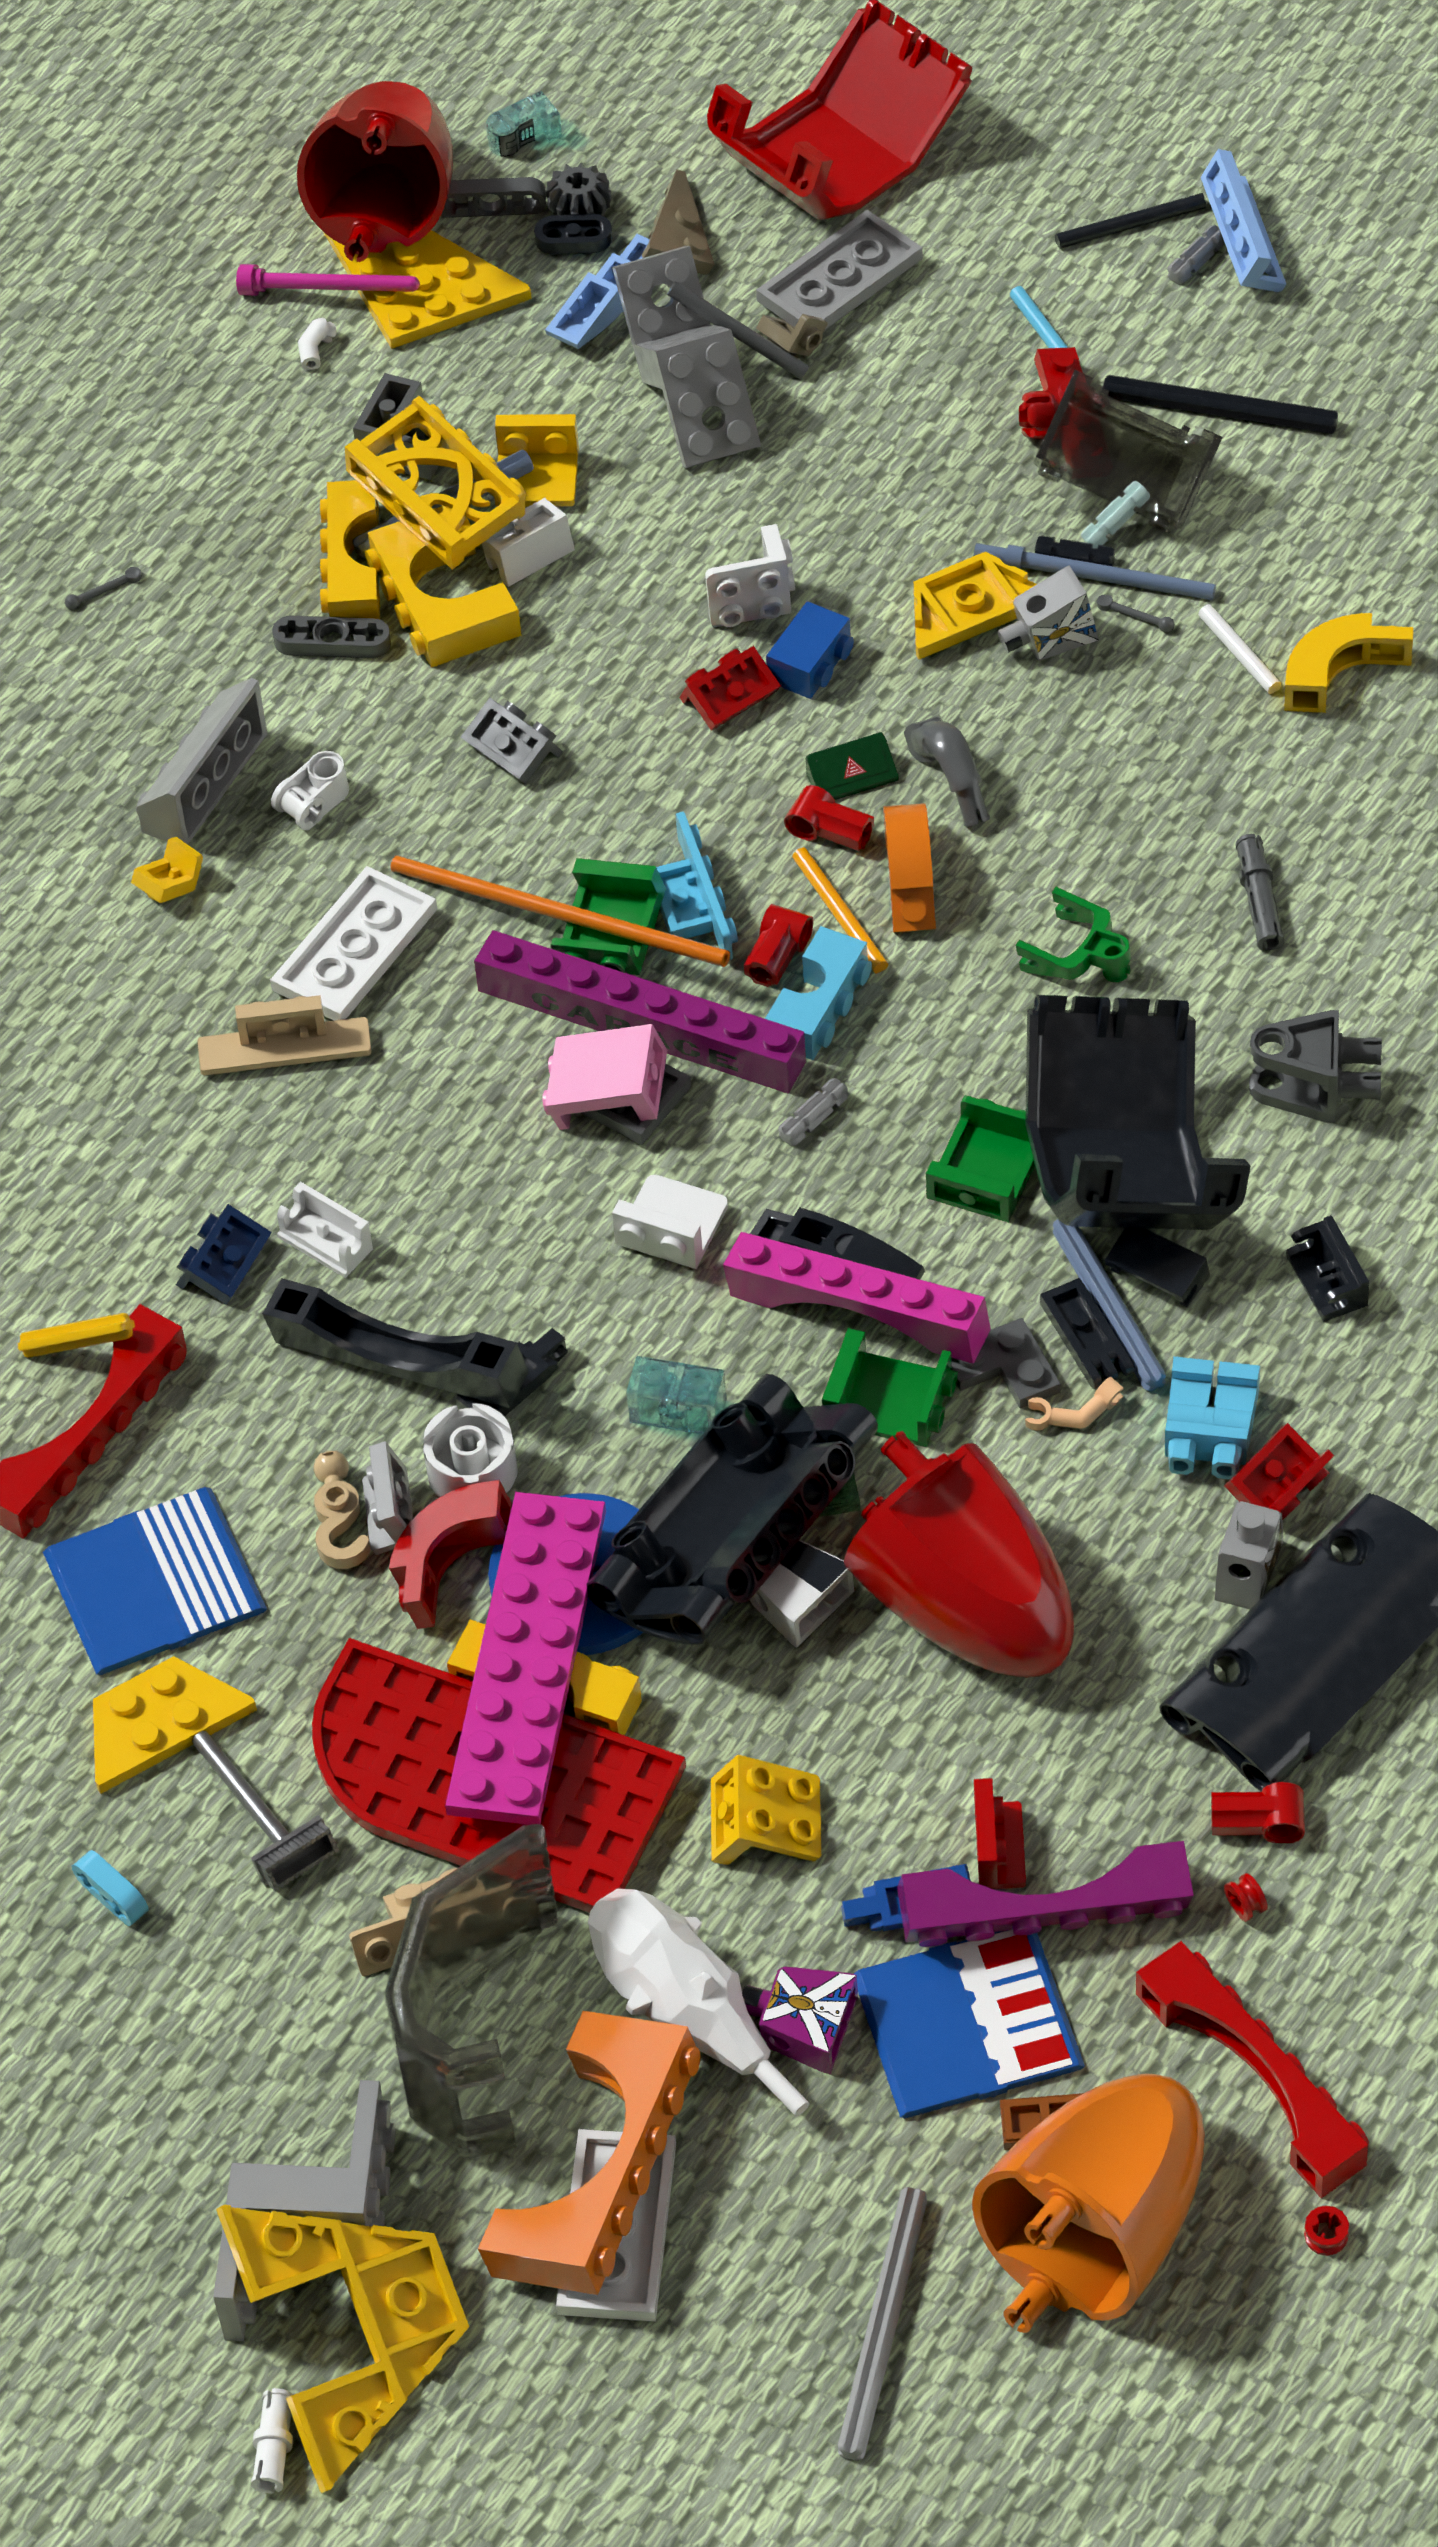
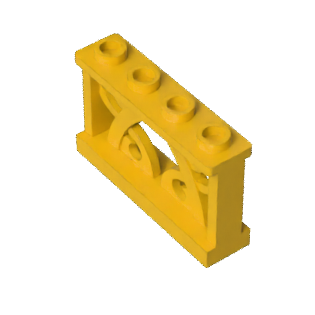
[345,396,526,570]

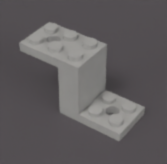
[612,246,761,468]
[213,2080,396,2341]

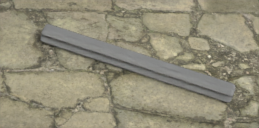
[838,2187,927,2461]

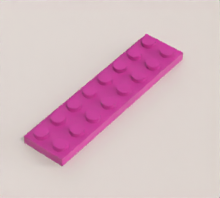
[445,1492,606,1826]

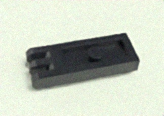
[1040,1278,1135,1389]

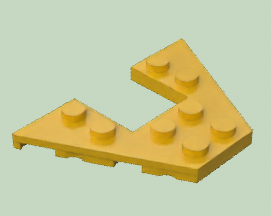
[216,2204,469,2493]

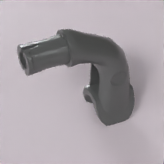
[904,714,990,827]

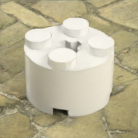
[423,1403,518,1498]

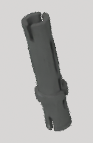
[1235,834,1284,951]

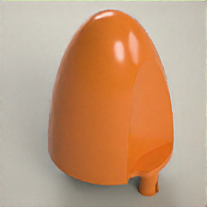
[972,2074,1205,2333]

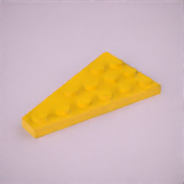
[323,230,532,349]

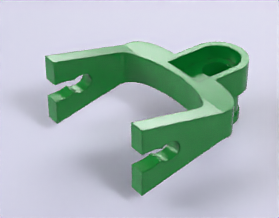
[1015,887,1131,983]

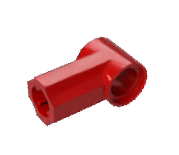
[784,785,874,851]
[744,904,814,987]
[1211,1782,1305,1843]

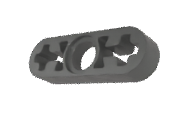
[441,177,546,218]
[272,615,391,658]

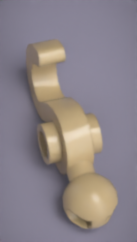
[313,1450,371,1569]

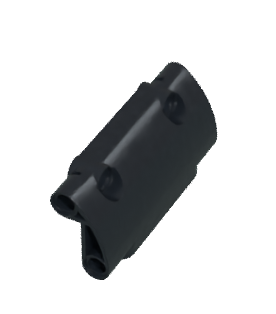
[586,1374,878,1645]
[1159,1493,1438,1792]

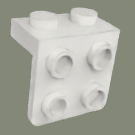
[705,524,795,628]
[612,1175,728,1269]

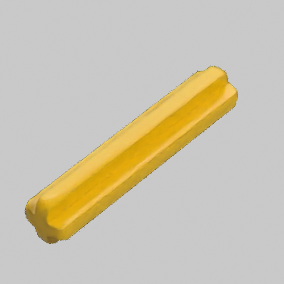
[17,1313,135,1358]

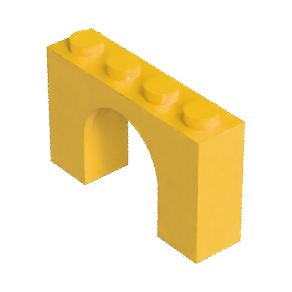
[365,506,522,668]

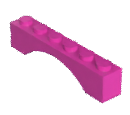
[723,1232,991,1364]

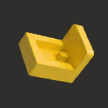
[131,837,203,903]

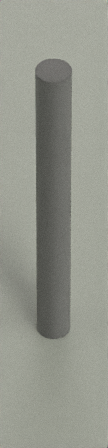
[667,281,809,379]

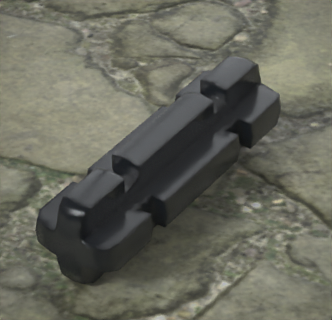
[1035,535,1115,566]

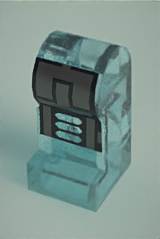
[486,91,562,157]

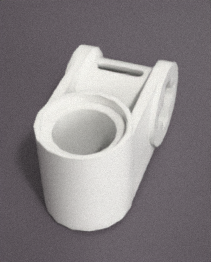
[271,751,349,830]

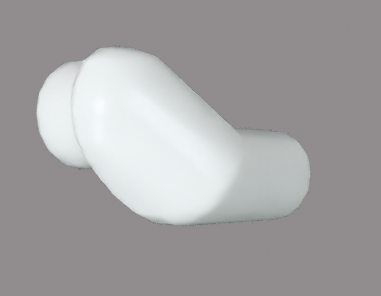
[298,318,337,371]

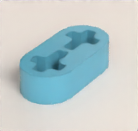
[72,1850,149,1926]

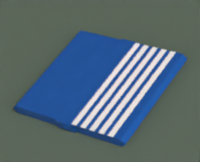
[43,1487,267,1675]

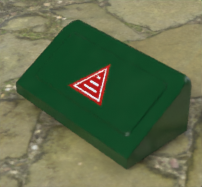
[805,732,899,800]

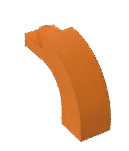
[883,803,936,932]

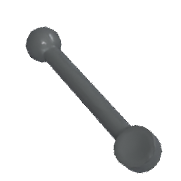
[64,567,142,610]
[1097,594,1175,633]

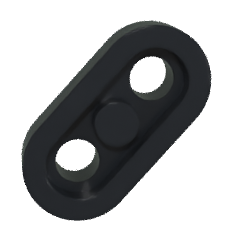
[534,214,613,254]

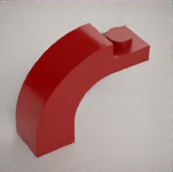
[389,1480,512,1629]

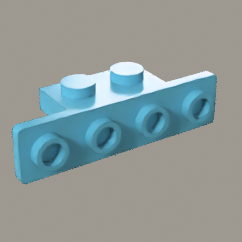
[656,811,738,960]

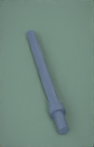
[973,543,1216,600]

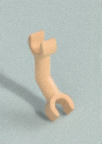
[1025,1377,1124,1431]

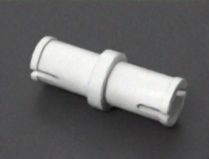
[251,2388,293,2494]

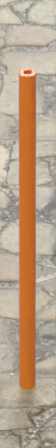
[391,855,730,967]

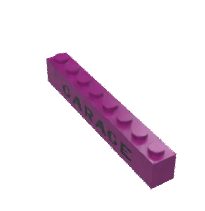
[474,930,806,1094]

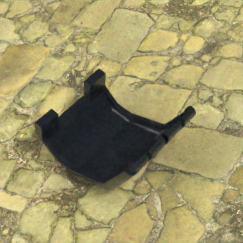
[1025,995,1251,1230]

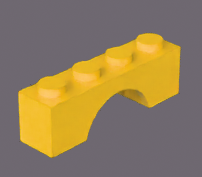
[320,480,380,620]
[447,1619,642,1735]

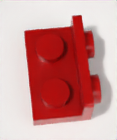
[679,645,781,731]
[974,1778,1026,1889]

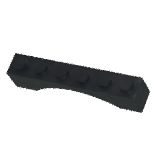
[262,1278,529,1408]

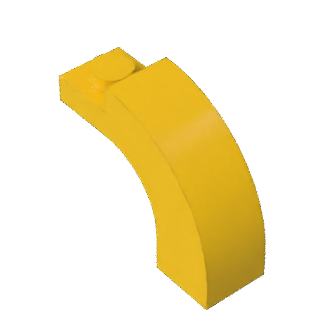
[1284,613,1413,713]

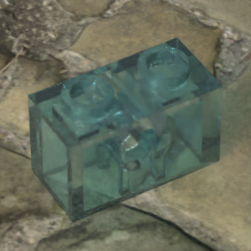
[626,1356,727,1435]

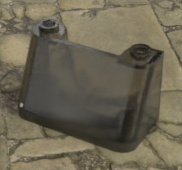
[1033,370,1223,533]

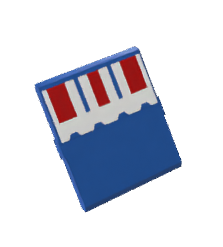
[854,1930,1085,2119]

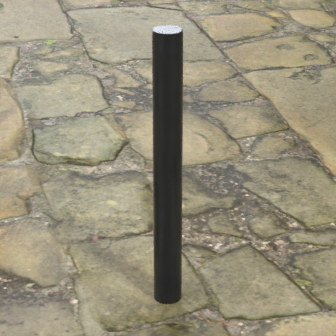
[1055,193,1206,249]

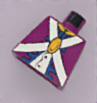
[742,1966,858,2075]

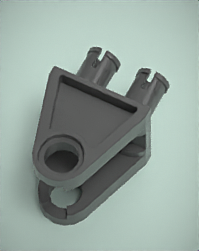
[1249,1010,1382,1123]

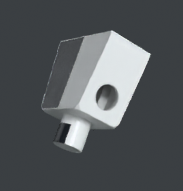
[750,1540,854,1648]

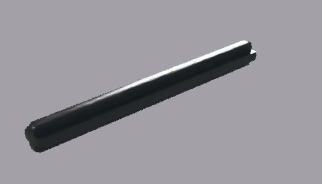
[1103,375,1338,434]

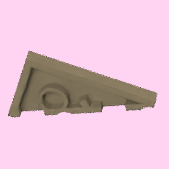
[642,169,715,275]

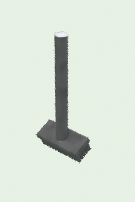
[192,1731,339,1891]

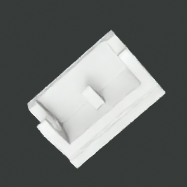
[482,498,575,587]
[277,1181,373,1278]

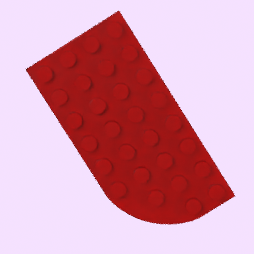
[312,1638,686,1913]

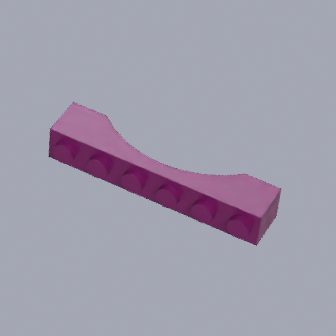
[897,1841,1194,1947]

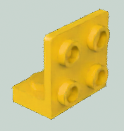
[494,414,579,507]
[711,1755,822,1865]

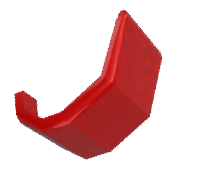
[707,0,973,220]

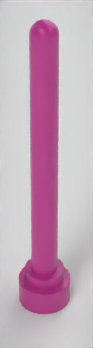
[236,264,420,296]

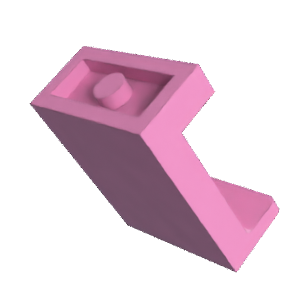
[543,1024,667,1130]

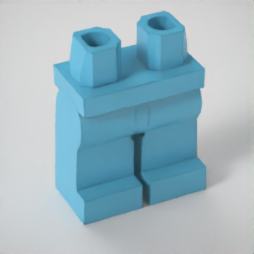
[1165,1356,1260,1479]

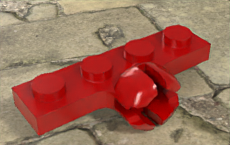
[1019,347,1112,481]

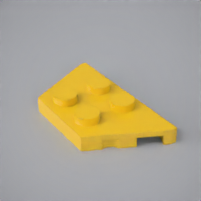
[913,551,1037,660]
[93,1656,257,1794]

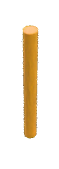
[792,847,888,974]

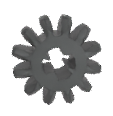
[546,162,612,216]

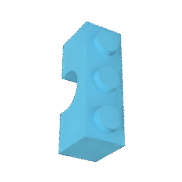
[765,926,872,1060]

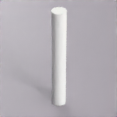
[1198,604,1282,694]

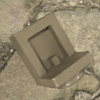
[756,314,828,356]

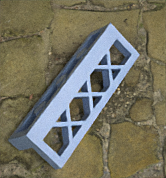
[1200,149,1286,292]

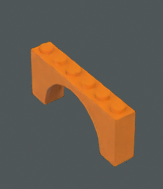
[478,2011,701,2295]

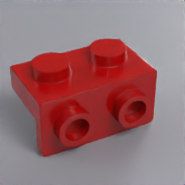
[1224,1423,1335,1520]

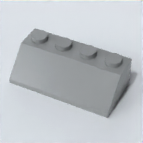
[136,678,268,844]

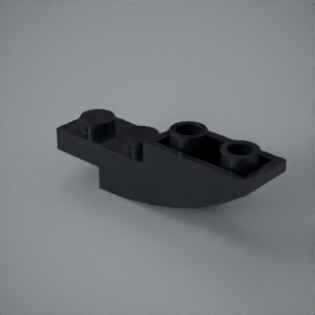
[750,1207,925,1279]

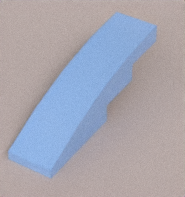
[545,234,650,349]

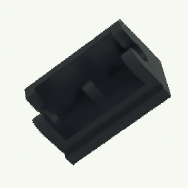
[1286,1215,1369,1322]
[1105,1228,1210,1308]

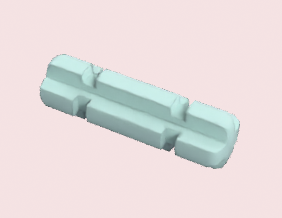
[1081,481,1150,549]

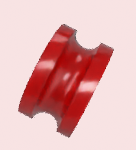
[1224,1873,1268,1922]
[1304,2205,1349,2256]

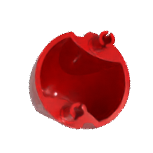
[297,81,453,262]
[844,1431,1074,1678]

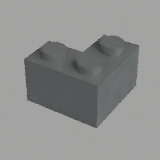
[353,373,439,480]

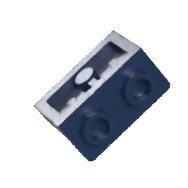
[175,1204,272,1305]

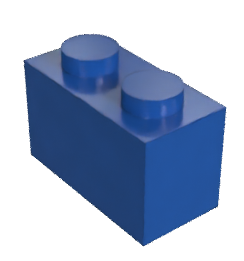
[766,601,854,699]

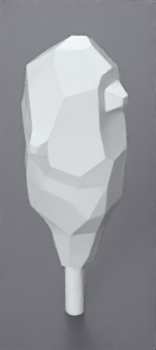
[588,1889,809,2116]

